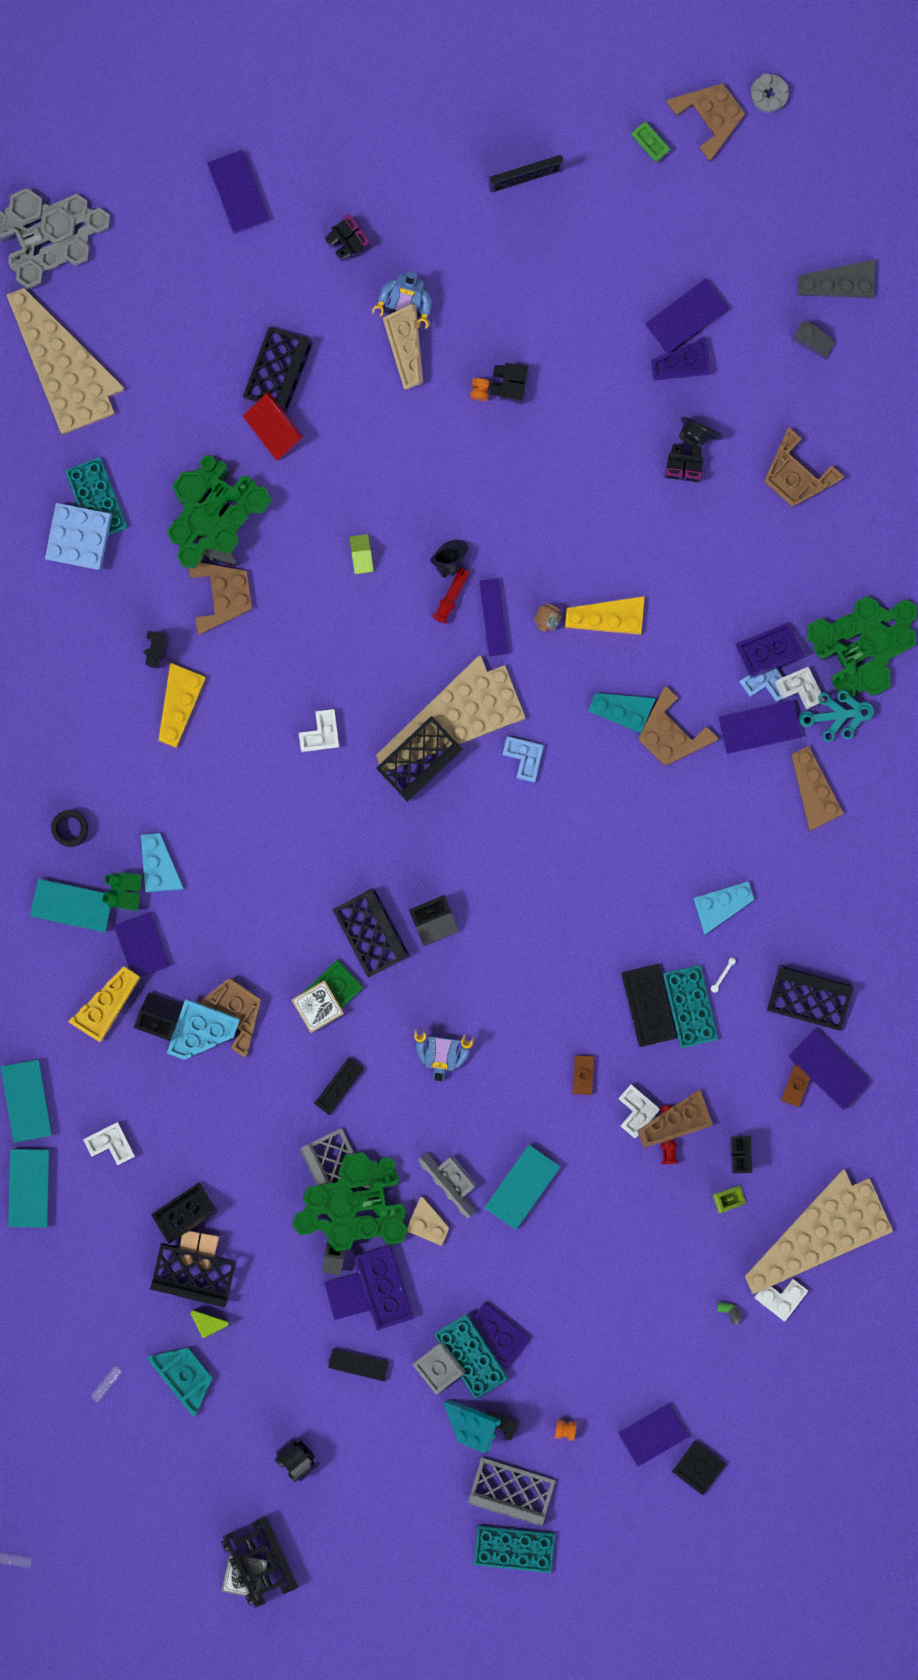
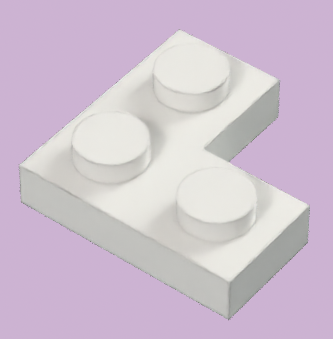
[775,667,825,710]
[299,709,339,752]
[618,1084,660,1138]
[83,1122,135,1165]
[754,1279,808,1322]

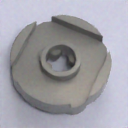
[750,74,789,113]

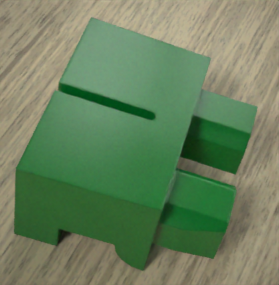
[102,873,142,911]

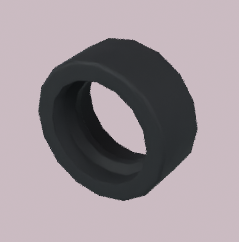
[51,810,88,847]

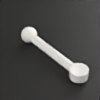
[711,957,736,992]

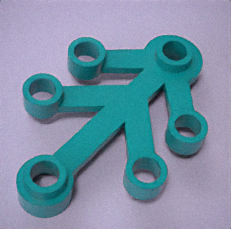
[799,690,874,742]

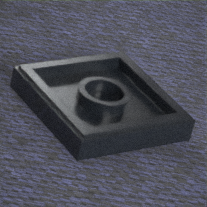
[672,1441,726,1495]

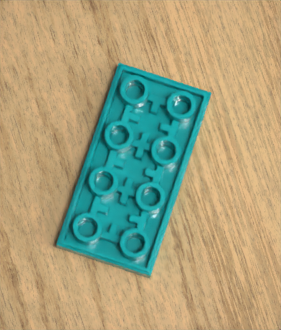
[65,457,128,536]
[30,879,111,933]
[663,965,718,1049]
[1,1060,52,1143]
[484,1145,560,1230]
[8,1149,49,1228]
[434,1313,508,1399]
[474,1525,555,1573]

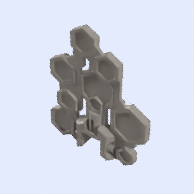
[0,188,110,289]

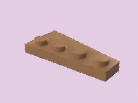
[791,746,844,831]
[637,1090,713,1149]

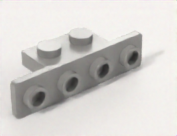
[418,1152,477,1218]

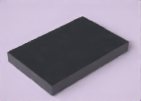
[151,1182,218,1244]

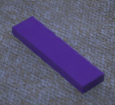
[479,578,508,657]

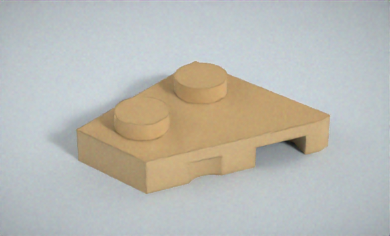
[407,1197,449,1246]

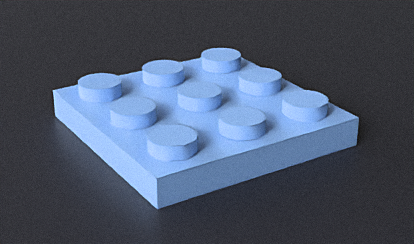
[45,503,112,570]

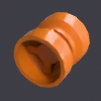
[470,378,491,401]
[555,1419,577,1441]

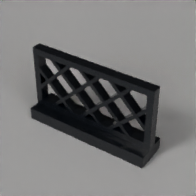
[242,326,313,413]
[376,716,463,802]
[333,888,410,978]
[767,965,854,1031]
[150,1243,237,1308]

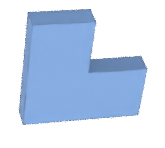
[739,668,783,703]
[502,736,544,783]

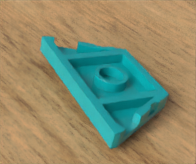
[147,1348,212,1417]
[444,1399,501,1453]

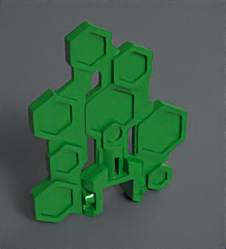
[166,456,272,568]
[807,596,917,699]
[291,1152,408,1251]

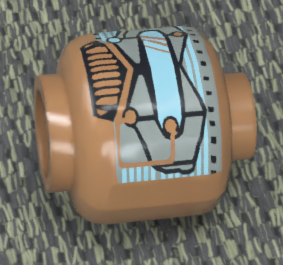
[533,603,561,633]

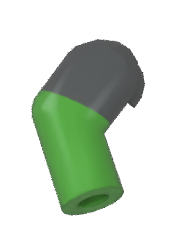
[717,1302,742,1325]

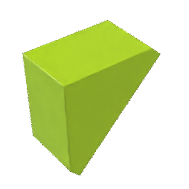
[350,534,374,575]
[712,1185,746,1213]
[191,1310,229,1338]

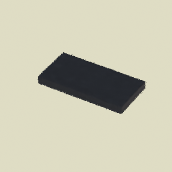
[489,154,564,193]
[621,964,677,1048]

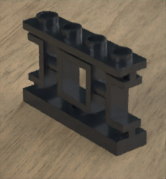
[221,1516,298,1608]

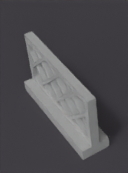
[299,1128,373,1201]
[467,1458,556,1527]

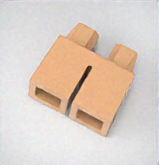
[180,1231,220,1269]

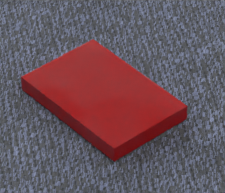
[243,392,304,461]

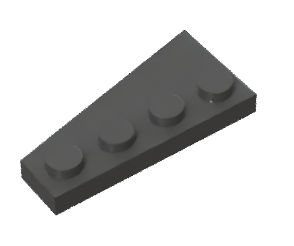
[797,259,875,298]

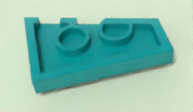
[588,693,656,734]

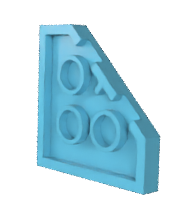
[167,999,241,1060]

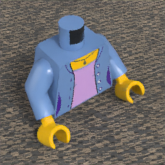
[372,271,432,329]
[414,1029,474,1082]

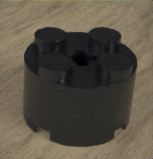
[275,1436,320,1482]

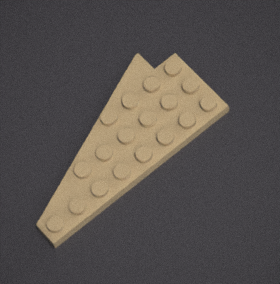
[7,288,125,435]
[376,655,526,773]
[744,1169,893,1294]

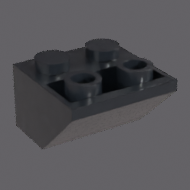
[409,895,459,946]
[134,992,183,1041]

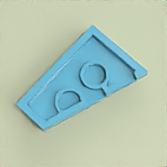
[141,833,184,892]
[693,882,754,935]

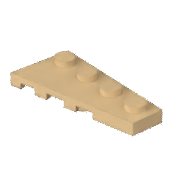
[383,304,423,390]

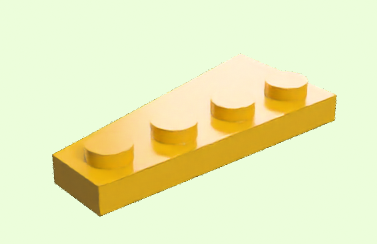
[565,596,645,635]
[158,663,206,748]
[68,967,141,1042]

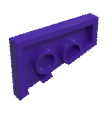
[651,336,710,381]

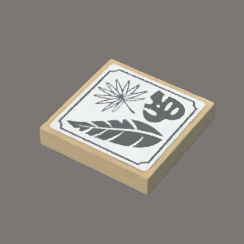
[292,980,344,1033]

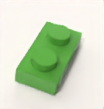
[631,121,670,163]

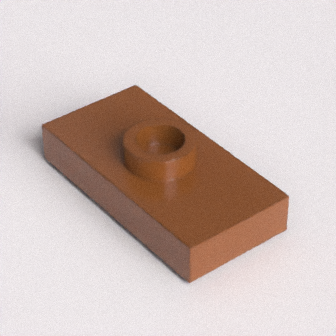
[572,1055,594,1095]
[780,1065,810,1108]

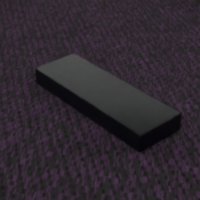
[314,1057,364,1115]
[328,1349,389,1382]

